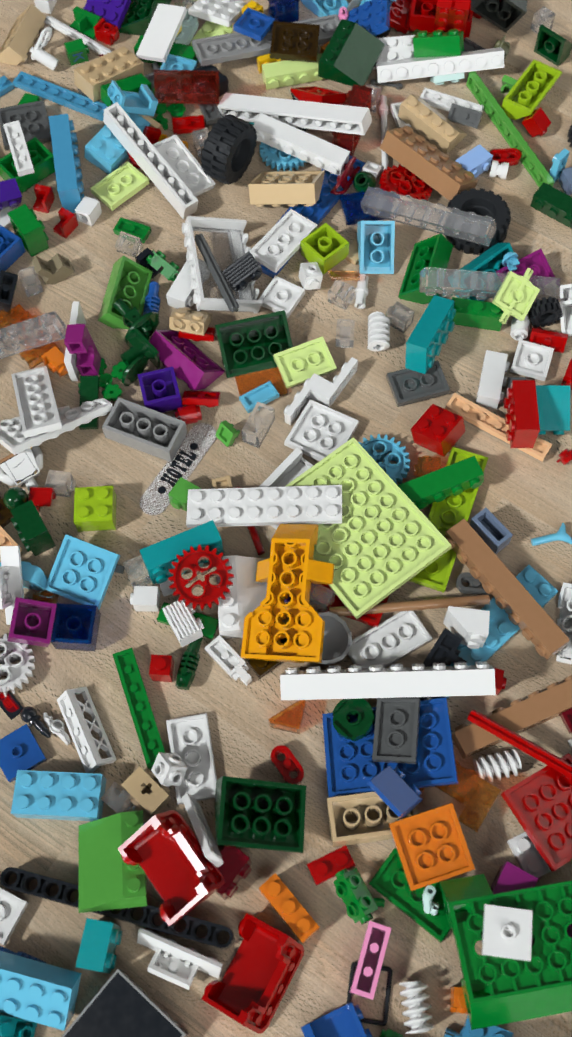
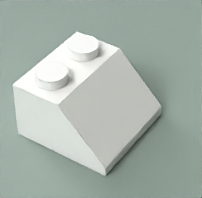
[443,606,490,649]

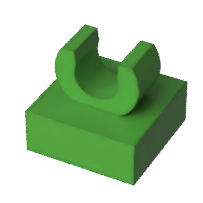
[501,75,518,93]
[215,420,240,447]

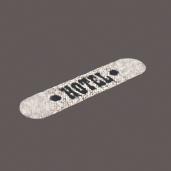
[140,423,216,515]

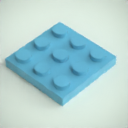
[45,534,120,610]

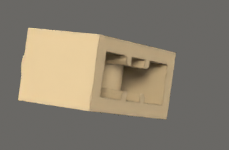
[121,766,172,817]

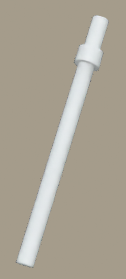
[379,95,389,172]

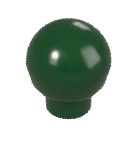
[353,171,376,195]

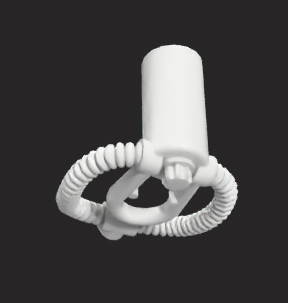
[30,27,59,71]

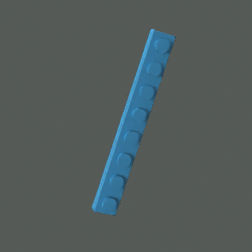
[12,71,107,122]

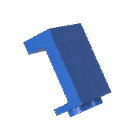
[301,1002,372,1037]

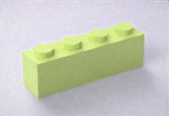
[262,54,325,90]

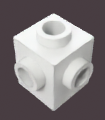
[151,752,188,787]

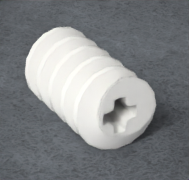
[367,311,390,352]
[473,748,522,785]
[399,981,434,1034]

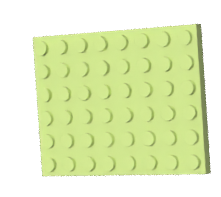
[286,437,452,619]

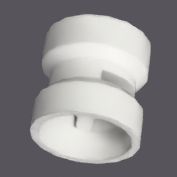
[489,160,509,180]

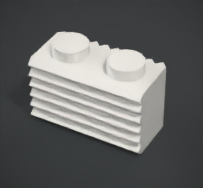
[162,600,204,647]

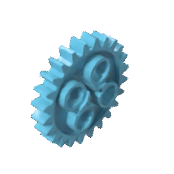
[259,142,308,171]
[358,434,410,484]

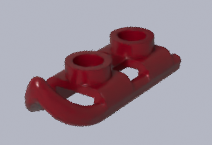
[330,156,360,195]

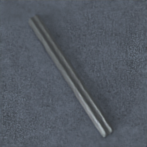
[194,234,239,313]

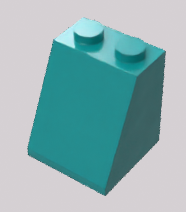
[536,385,570,435]

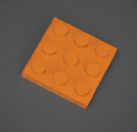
[388,803,475,891]

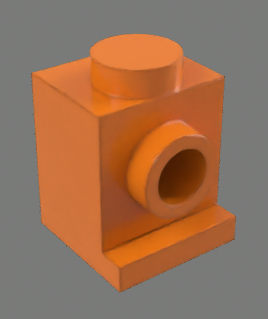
[41,346,68,377]
[450,987,468,1014]

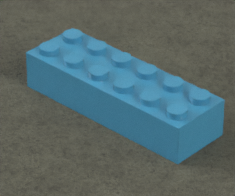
[49,114,85,213]

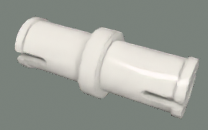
[354,274,369,309]

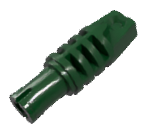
[176,637,203,690]

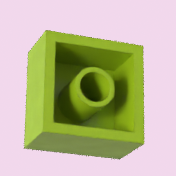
[300,223,349,274]
[74,486,117,532]

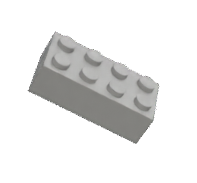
[102,397,187,463]

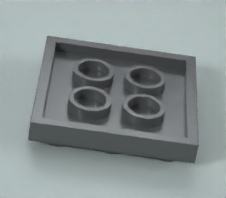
[0,100,52,150]

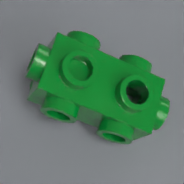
[333,868,385,925]

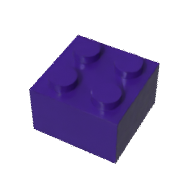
[137,367,183,413]

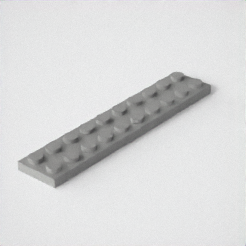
[192,14,340,66]

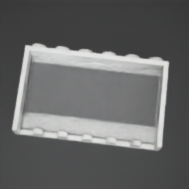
[182,216,262,314]

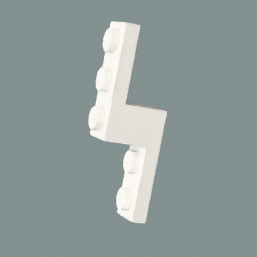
[284,357,358,425]

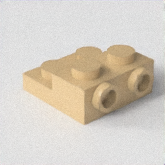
[169,307,213,336]

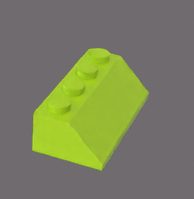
[502,59,562,120]

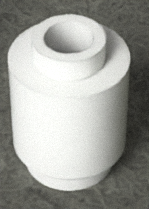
[510,315,530,341]

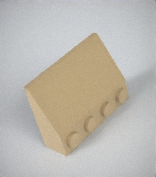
[248,170,325,207]

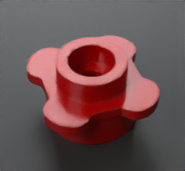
[556,448,572,465]

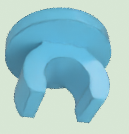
[501,252,520,271]

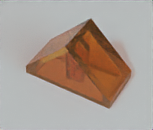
[268,700,306,734]

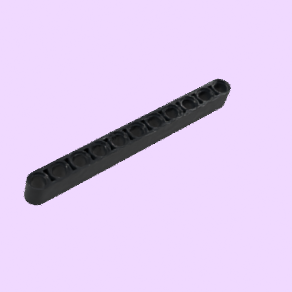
[0,867,234,949]

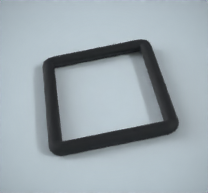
[347,962,393,1026]

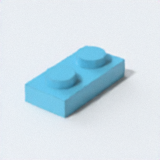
[549,148,570,183]

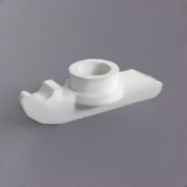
[43,712,71,745]

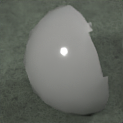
[318,612,352,665]

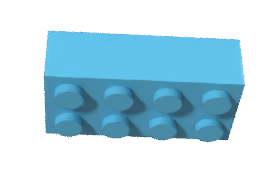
[85,113,151,175]
[11,770,107,821]
[0,951,81,1031]

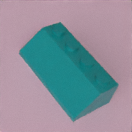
[447,242,514,301]

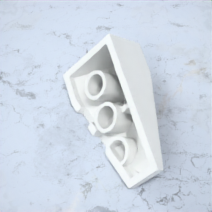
[556,583,572,665]

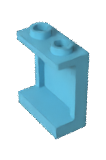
[107,80,158,116]

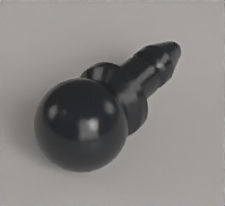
[20,706,51,738]

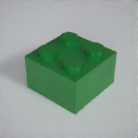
[7,204,49,257]

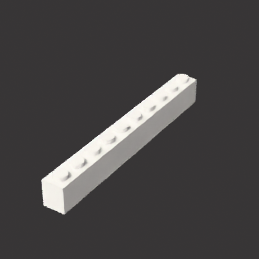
[217,93,372,135]

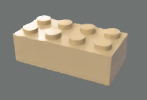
[74,46,144,102]

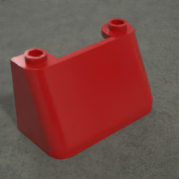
[118,810,225,926]
[201,913,304,1034]

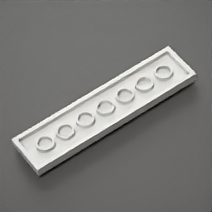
[186,485,342,528]

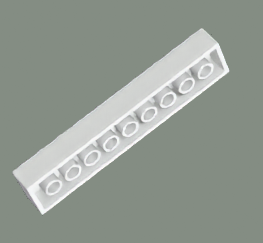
[280,662,496,700]

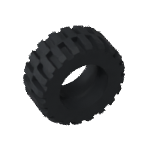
[201,114,257,185]
[443,188,511,255]

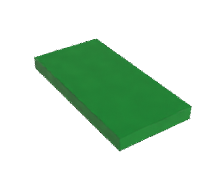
[369,848,450,943]

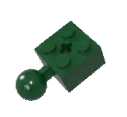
[3,487,56,556]

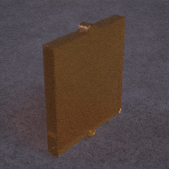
[329,270,360,281]

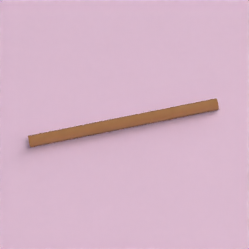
[329,594,490,617]

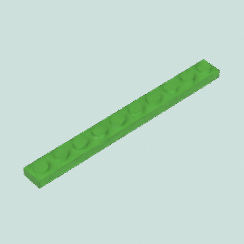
[466,71,555,188]

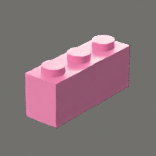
[350,921,392,1000]

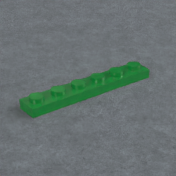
[113,648,166,770]

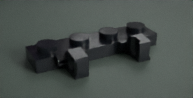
[401,628,467,701]

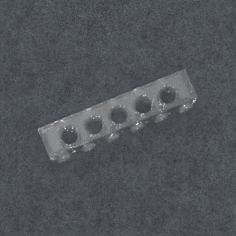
[0,311,66,359]

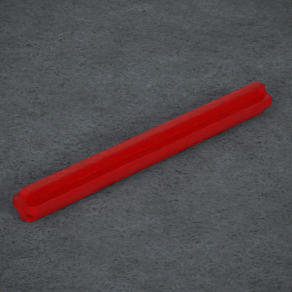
[467,710,572,779]

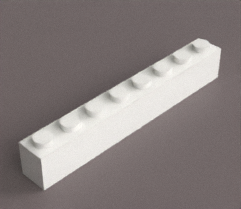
[376,47,504,83]
[103,102,199,219]

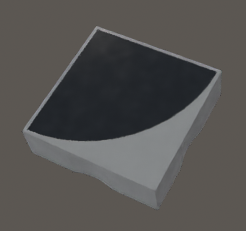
[61,969,188,1037]

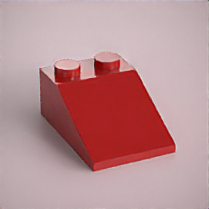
[291,86,346,105]

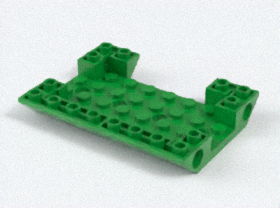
[439,858,572,1030]

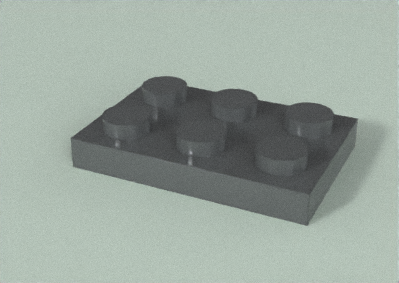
[386,360,450,407]
[372,698,421,764]

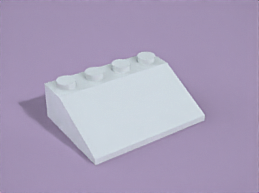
[217,555,267,639]

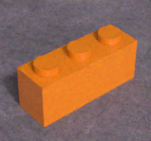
[259,873,320,944]

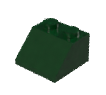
[534,24,572,66]

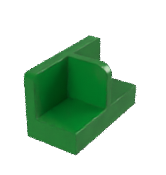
[69,6,101,40]

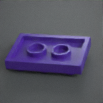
[84,0,131,30]

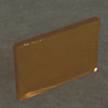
[235,367,288,396]

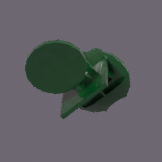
[113,299,160,386]

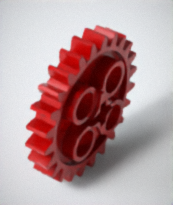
[379,164,433,206]
[168,545,234,611]

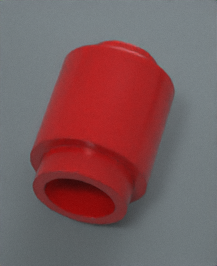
[174,405,202,425]

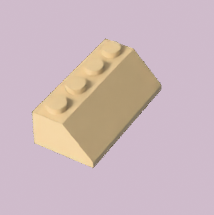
[0,3,46,66]
[398,95,467,154]
[327,792,418,847]

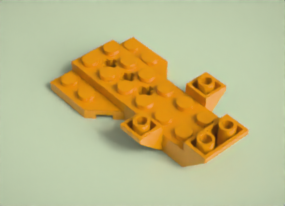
[241,524,334,663]

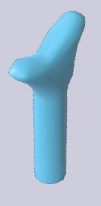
[531,523,572,546]

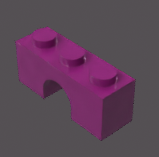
[64,324,101,376]

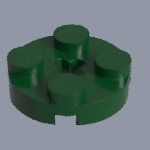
[332,698,375,741]

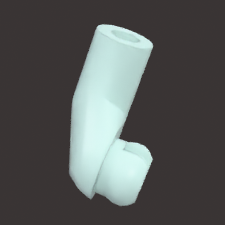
[422,885,439,916]

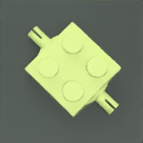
[492,268,540,324]

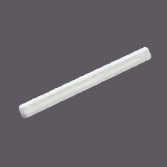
[45,16,112,55]

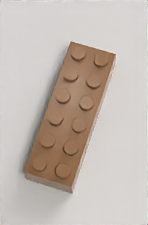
[380,126,478,201]

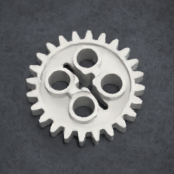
[0,634,35,697]

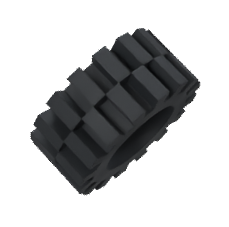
[528,297,562,327]

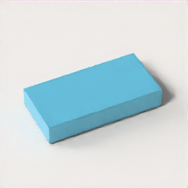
[239,381,279,413]

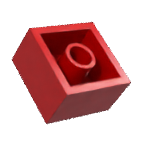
[411,404,466,457]

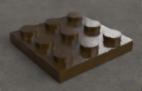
[270,21,320,62]

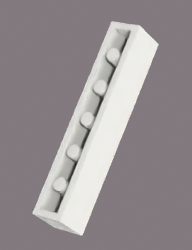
[253,113,350,175]

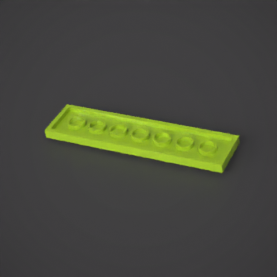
[409,447,488,593]

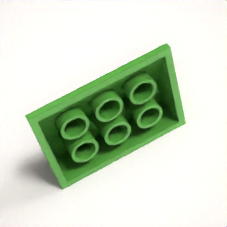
[79,810,147,913]

